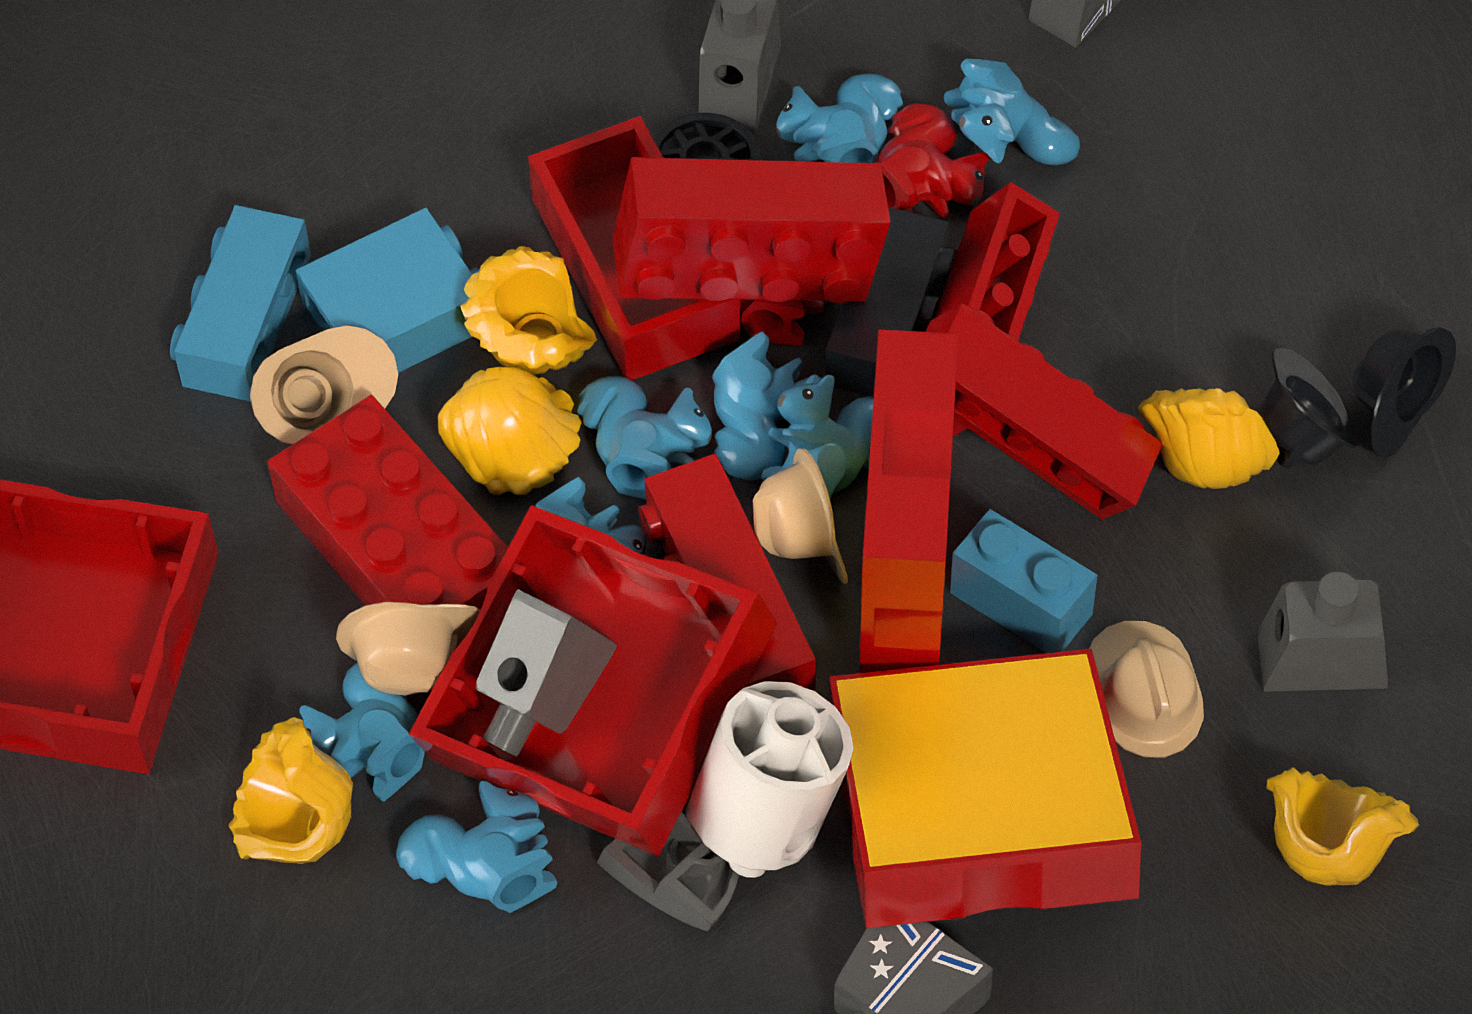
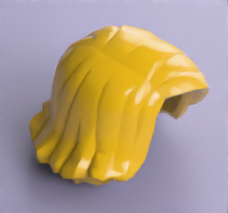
[460,246,597,375]
[438,367,581,495]
[1137,388,1280,489]
[229,717,353,864]
[1266,767,1419,886]

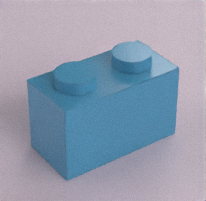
[950,509,1098,653]

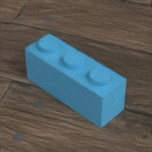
[170,205,311,402]

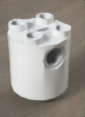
[685,681,854,878]

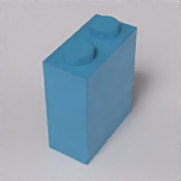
[296,208,480,373]

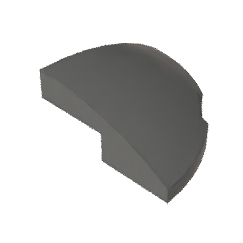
[597,792,739,932]

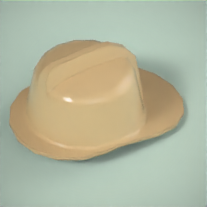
[250,325,398,444]
[753,448,848,584]
[336,602,480,695]
[1089,621,1204,758]

